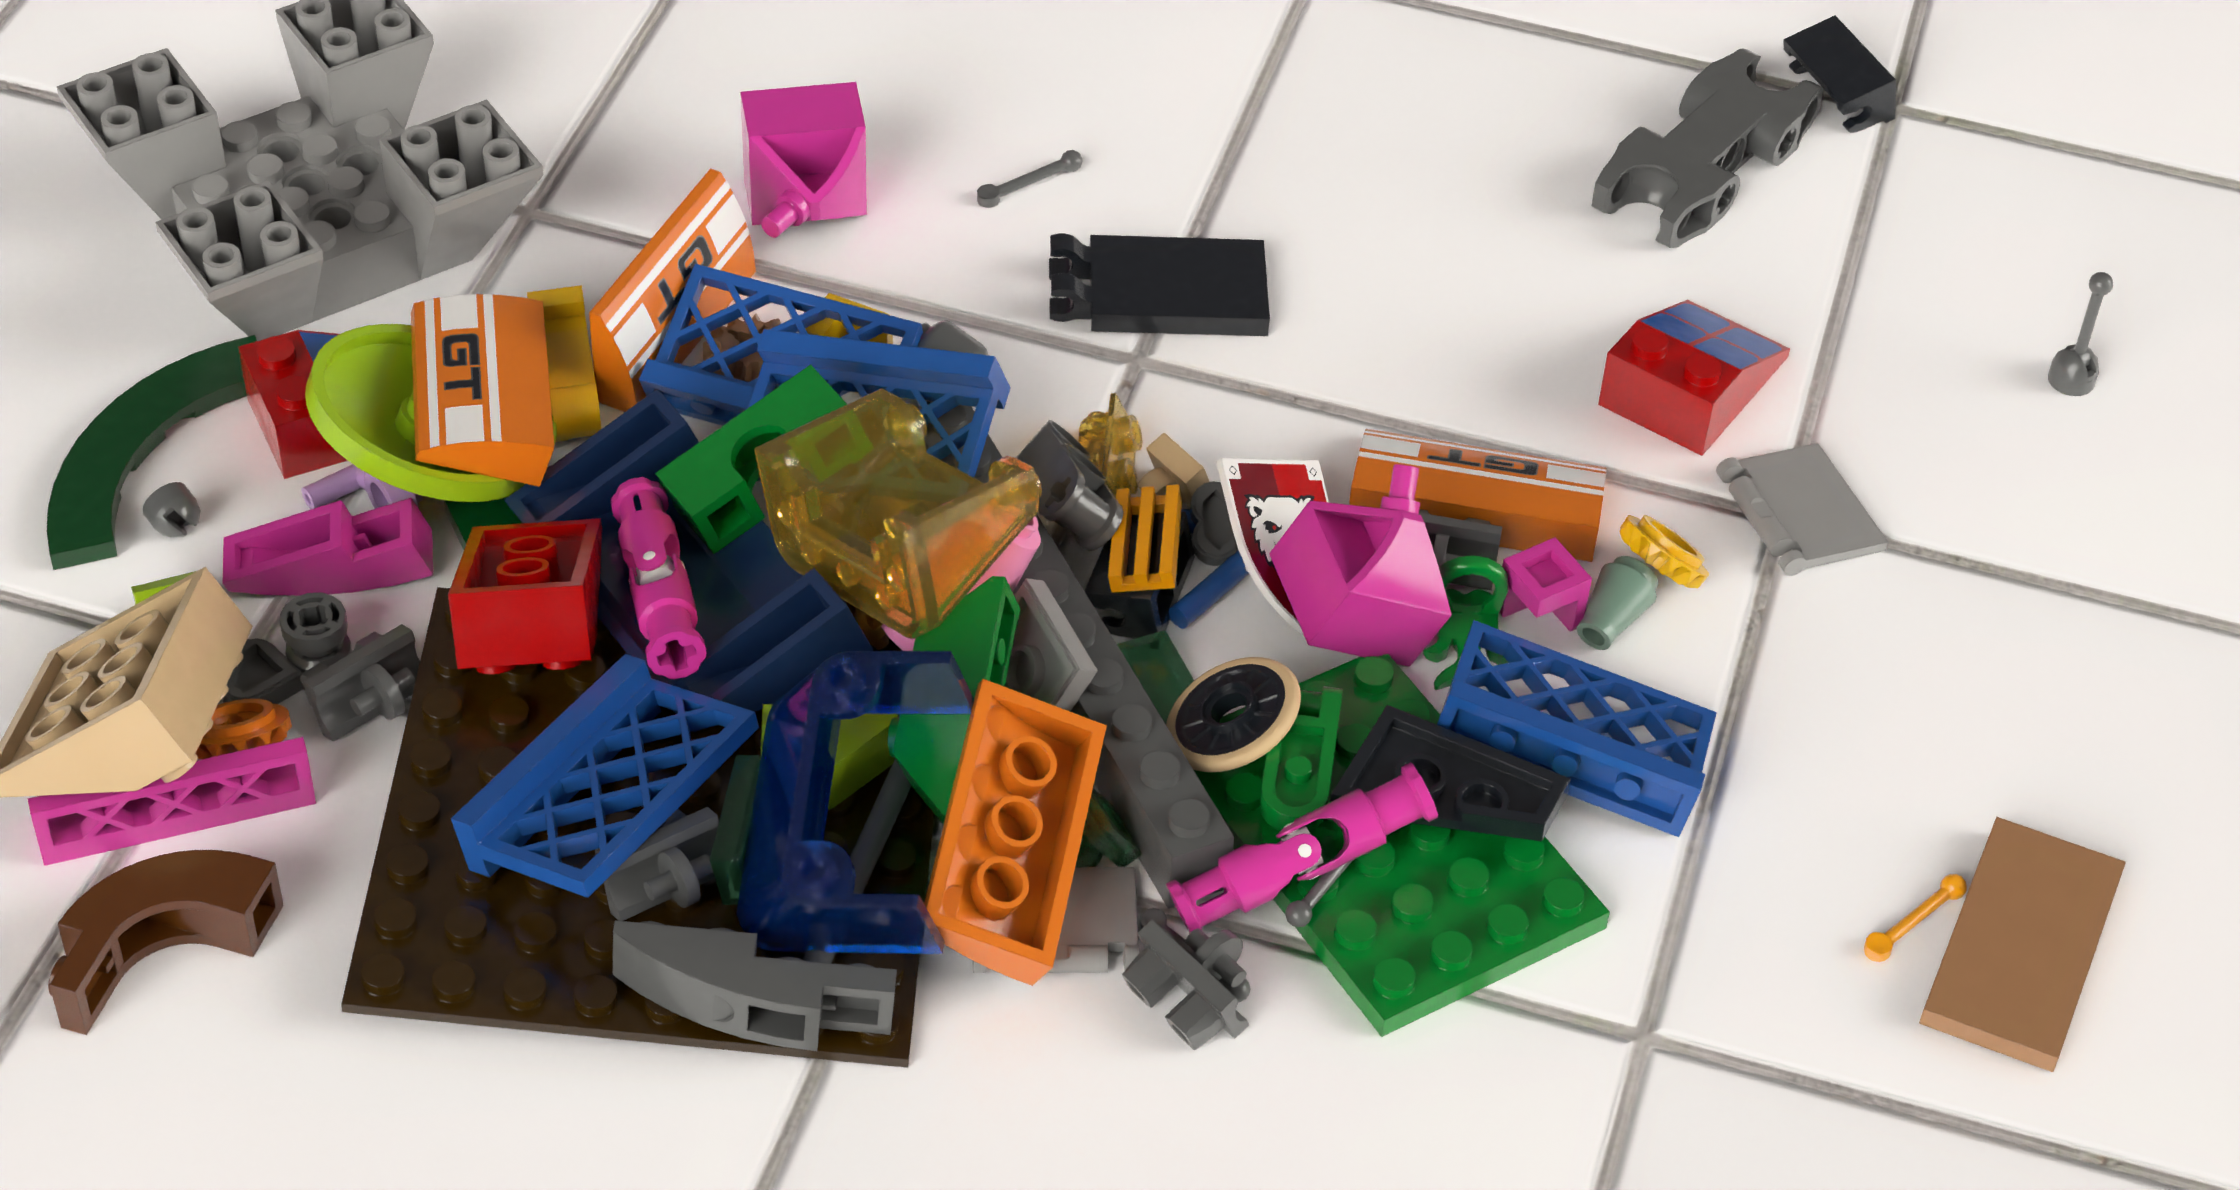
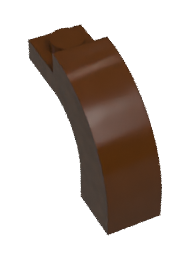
[48,850,284,1035]

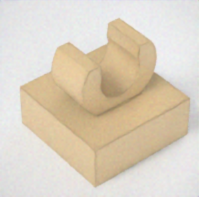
[1137,433,1210,507]

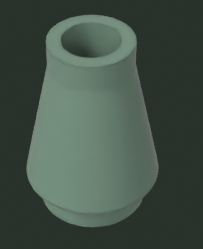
[1577,556,1658,650]

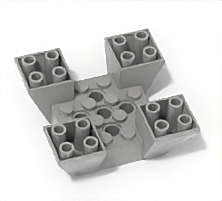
[56,0,544,341]

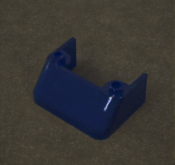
[737,651,974,954]

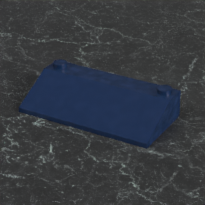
[504,389,873,733]

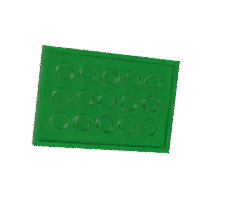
[1194,654,1610,1037]

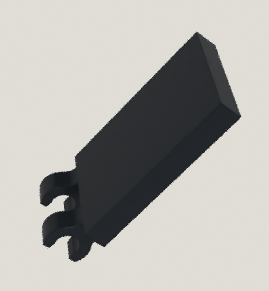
[1049,233,1270,336]

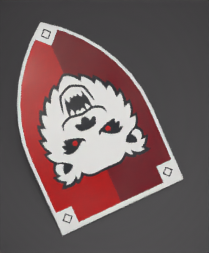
[1216,458,1329,636]

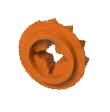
[196,699,292,759]

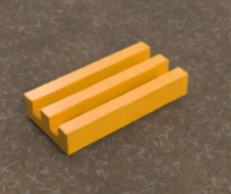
[1108,484,1182,592]

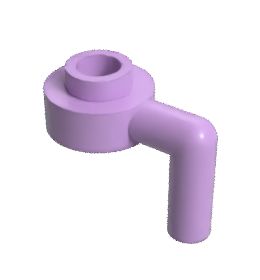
[301,464,423,509]

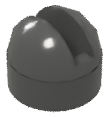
[142,482,201,538]

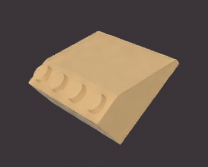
[0,566,253,798]

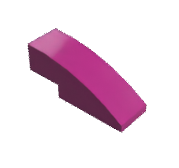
[222,498,433,596]

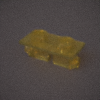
[1078,393,1143,498]

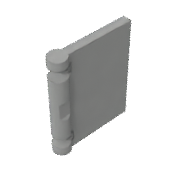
[1716,443,1888,576]
[973,867,1139,973]

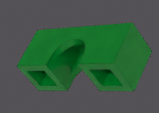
[655,364,868,554]

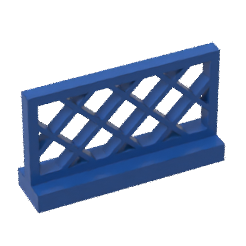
[639,264,923,443]
[747,329,1011,508]
[1436,620,1717,837]
[451,654,759,898]

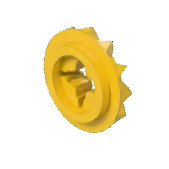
[1619,515,1709,588]

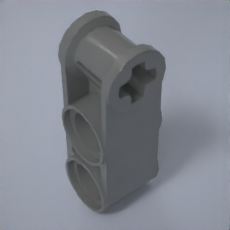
[1008,420,1124,551]

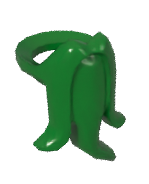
[1423,555,1509,691]

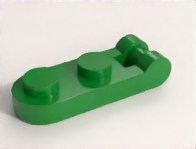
[1260,686,1343,832]

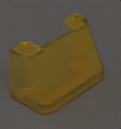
[754,388,1042,639]

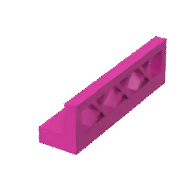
[27,737,316,866]

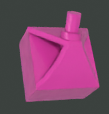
[740,82,867,238]
[1269,464,1452,667]

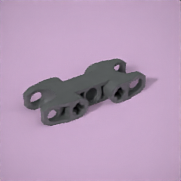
[1591,48,1824,248]

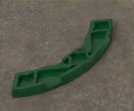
[46,335,257,570]

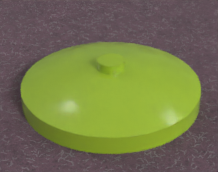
[305,324,557,502]

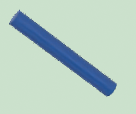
[1169,550,1249,629]

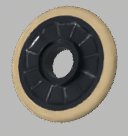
[1166,657,1301,772]

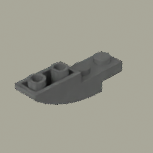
[613,920,897,1051]

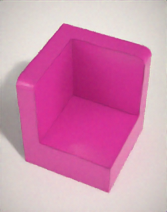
[1499,537,1592,632]

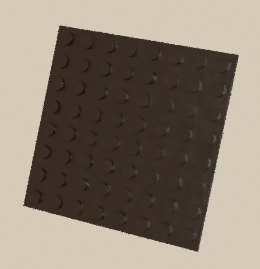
[341,587,934,1068]

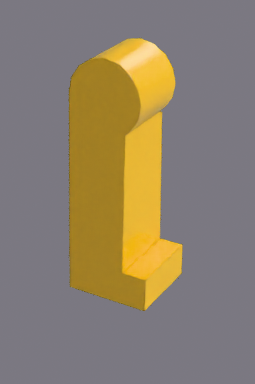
[527,285,601,442]

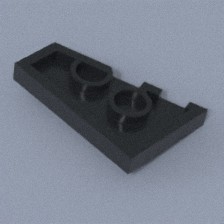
[1330,705,1571,842]

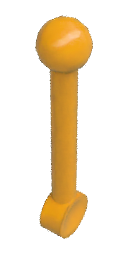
[1864,874,1967,962]

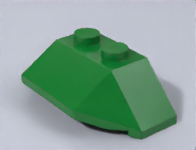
[888,576,1020,825]

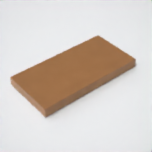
[1919,816,2126,1072]

